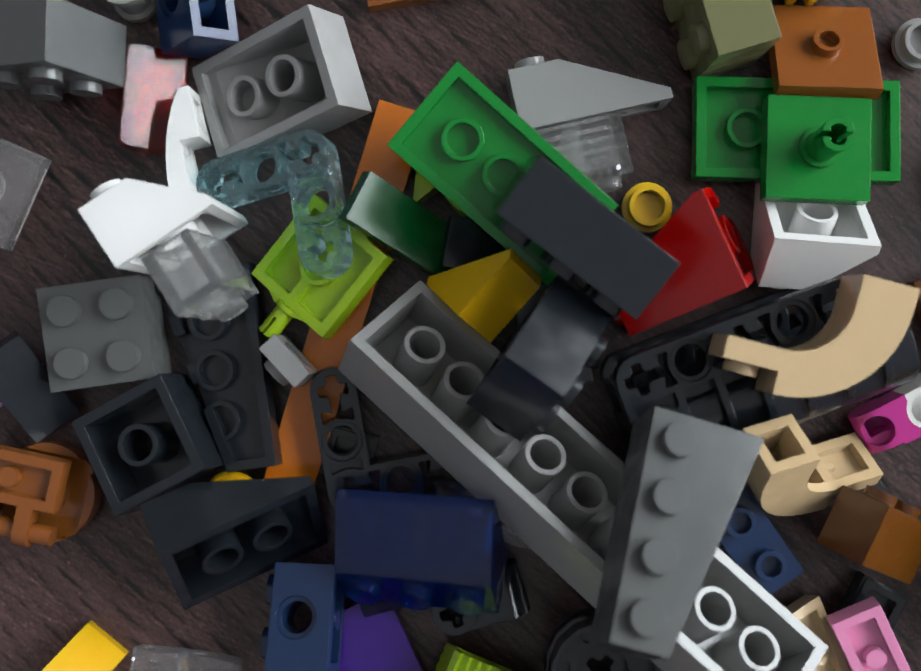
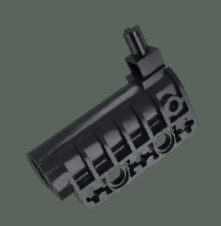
[599,278,919,451]

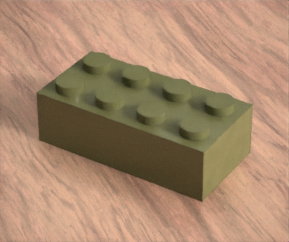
[663,0,782,81]

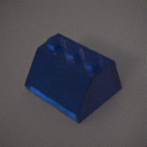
[335,488,509,616]

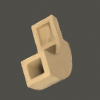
[708,274,920,398]
[742,414,883,516]

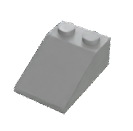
[191,4,372,164]

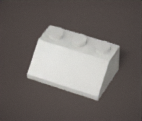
[78,178,249,277]

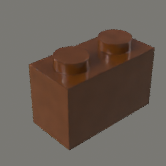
[817,485,921,585]

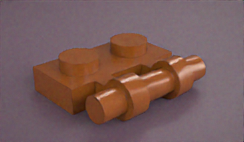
[0,444,72,548]

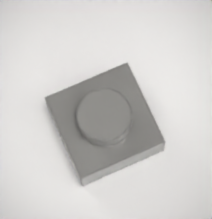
[259,334,318,388]

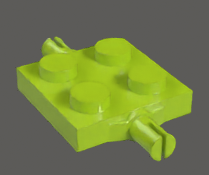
[251,194,394,340]

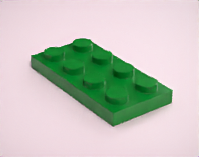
[387,61,618,285]
[691,76,901,186]

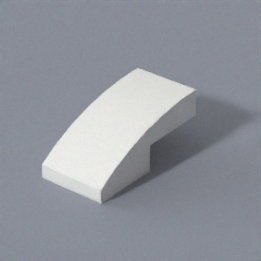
[165,85,213,194]

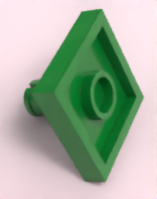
[759,94,872,206]

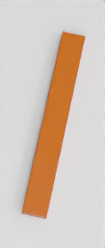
[264,99,415,487]

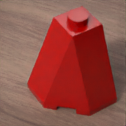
[613,187,756,337]

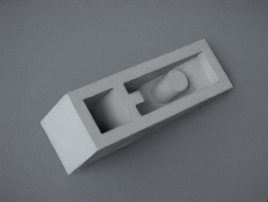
[505,56,673,136]

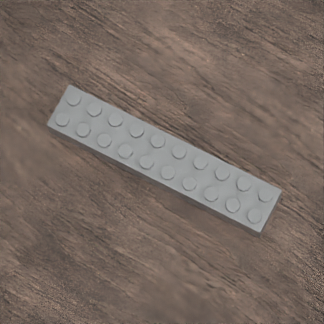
[338,280,828,671]

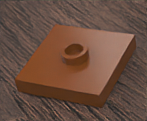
[768,4,884,100]

